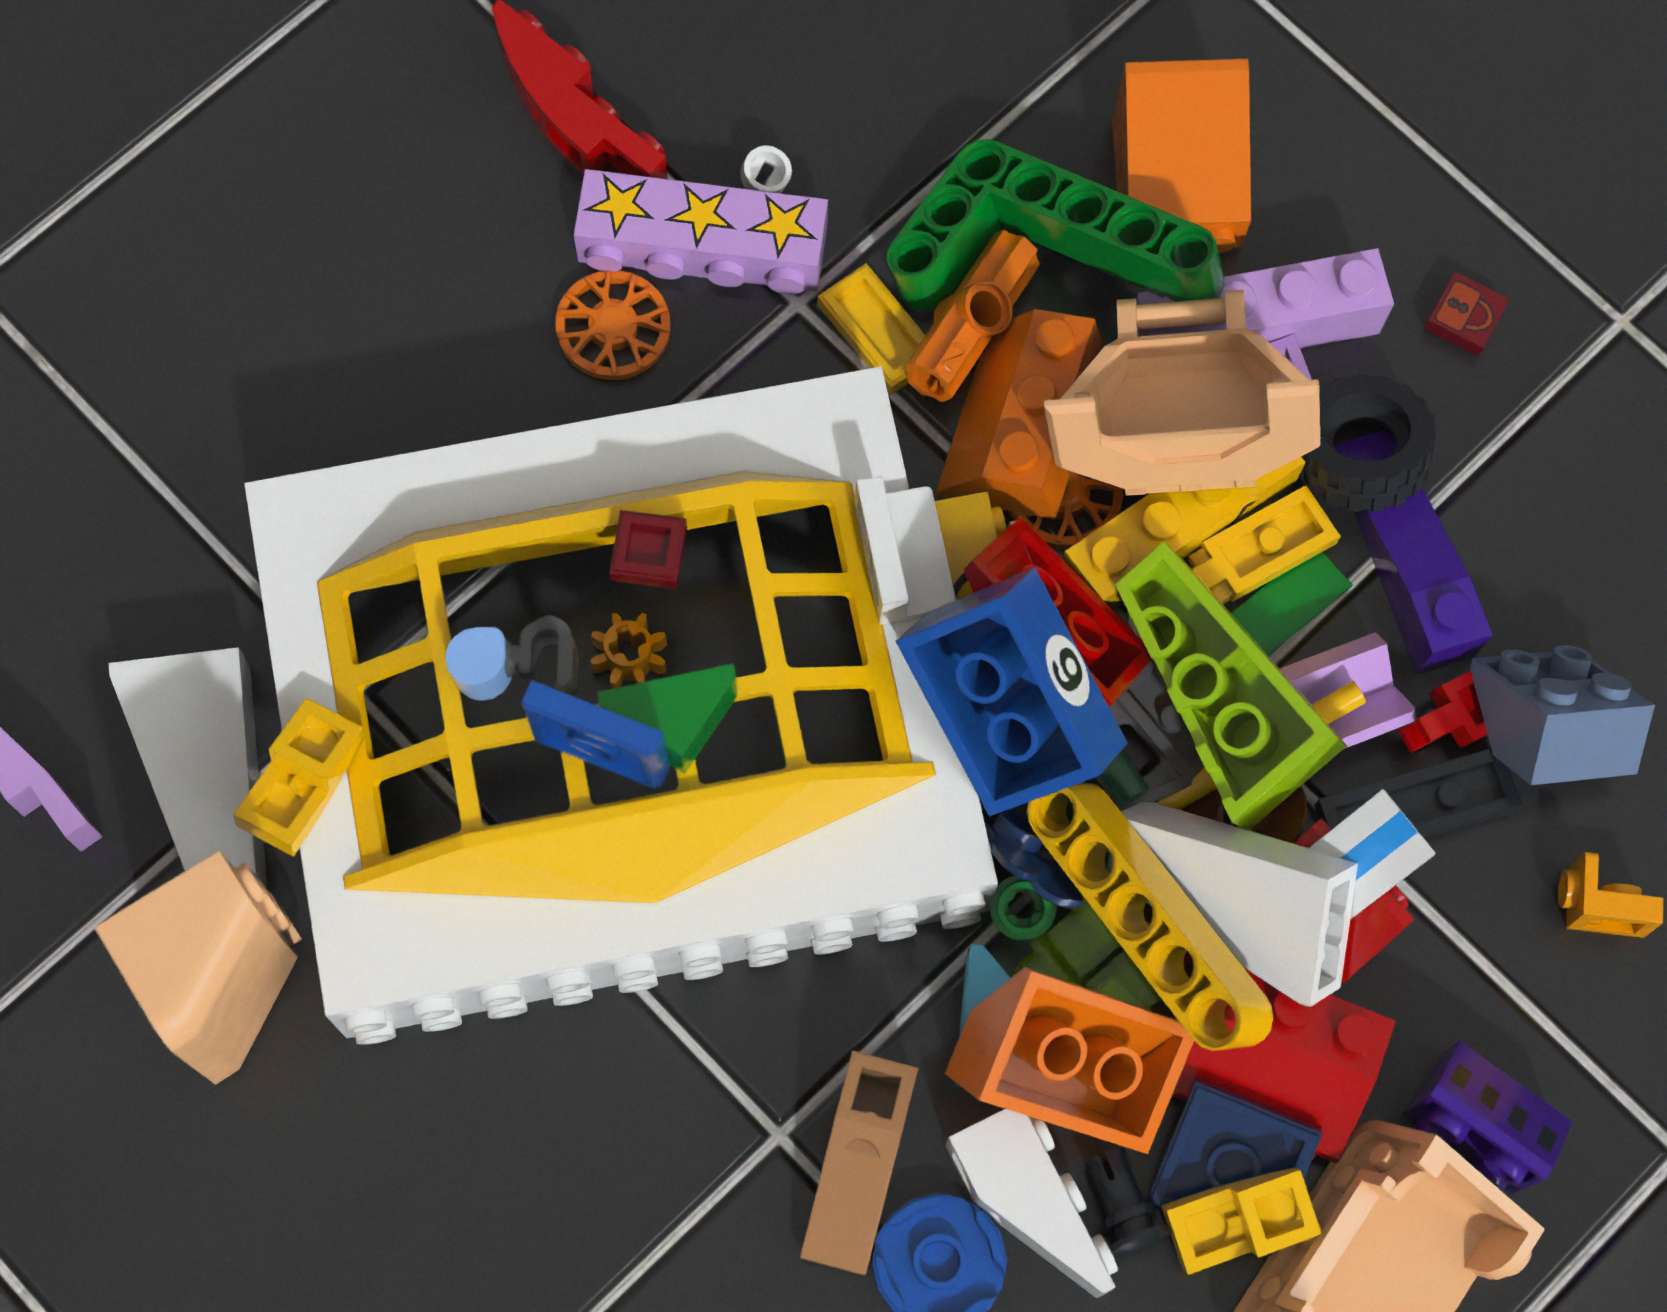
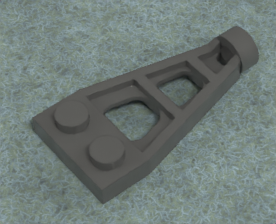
[992,659,1205,876]

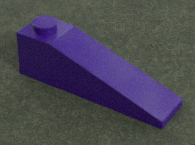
[1334,430,1493,675]

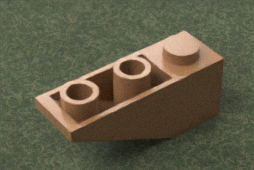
[800,1051,918,1276]

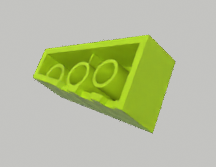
[1115,541,1347,830]

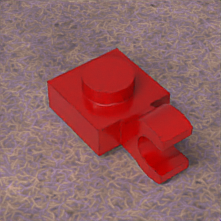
[1398,671,1488,753]

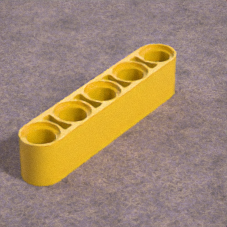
[1027,782,1273,1051]

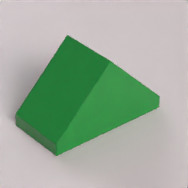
[597,664,738,774]

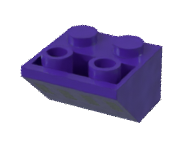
[1402,1041,1573,1194]

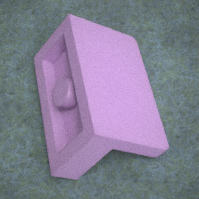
[1280,632,1416,749]

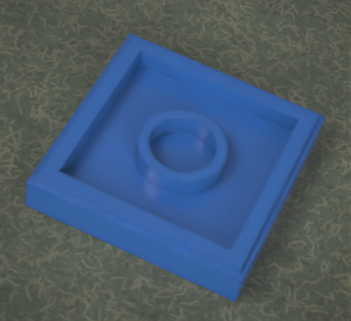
[522,680,670,790]

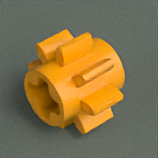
[590,613,667,689]

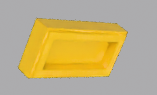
[817,263,925,395]

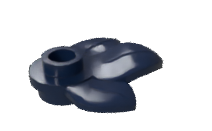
[985,810,1084,909]

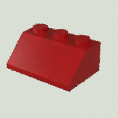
[1172,967,1396,1164]

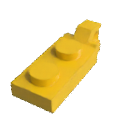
[1187,486,1341,604]

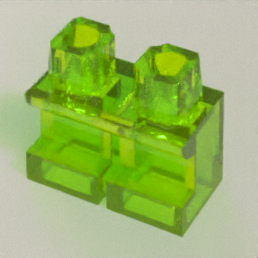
[1009,898,1164,1011]

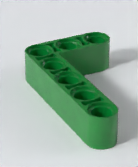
[887,139,1225,311]

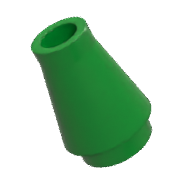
[990,875,1057,941]

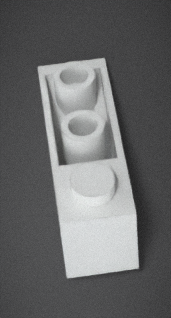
[945,1109,1118,1298]

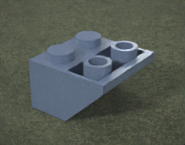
[1470,645,1655,785]

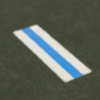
[1309,789,1436,920]

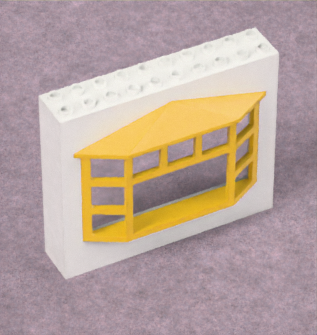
[244,366,998,1045]

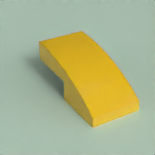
[233,697,365,857]
[1161,1167,1322,1275]

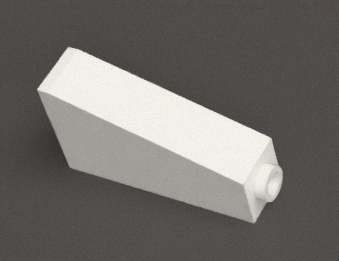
[109,647,267,888]
[1107,802,1358,1007]

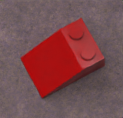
[964,517,1152,707]

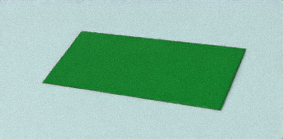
[1231,552,1353,655]

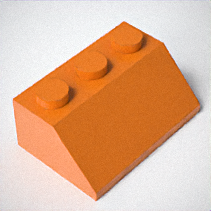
[936,309,1104,520]
[945,967,1194,1154]

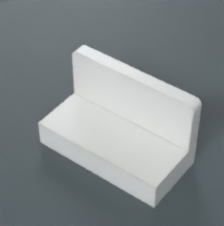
[854,475,956,625]

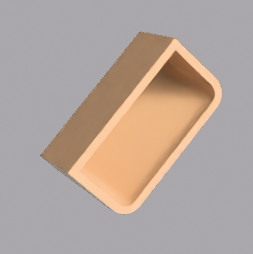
[94,850,302,1085]

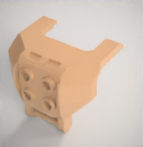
[1044,290,1321,496]

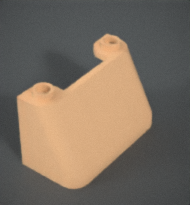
[1234,1120,1545,1312]

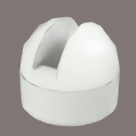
[741,146,792,193]

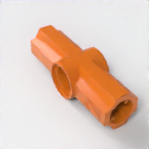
[904,230,1040,402]

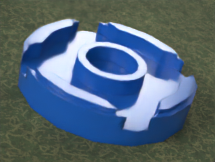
[872,1193,1007,1312]

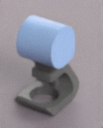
[445,615,579,701]

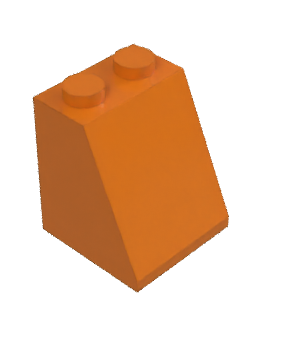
[1112,59,1251,254]

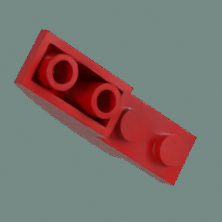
[492,0,668,179]

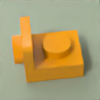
[1558,852,1663,938]

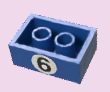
[895,567,1127,816]

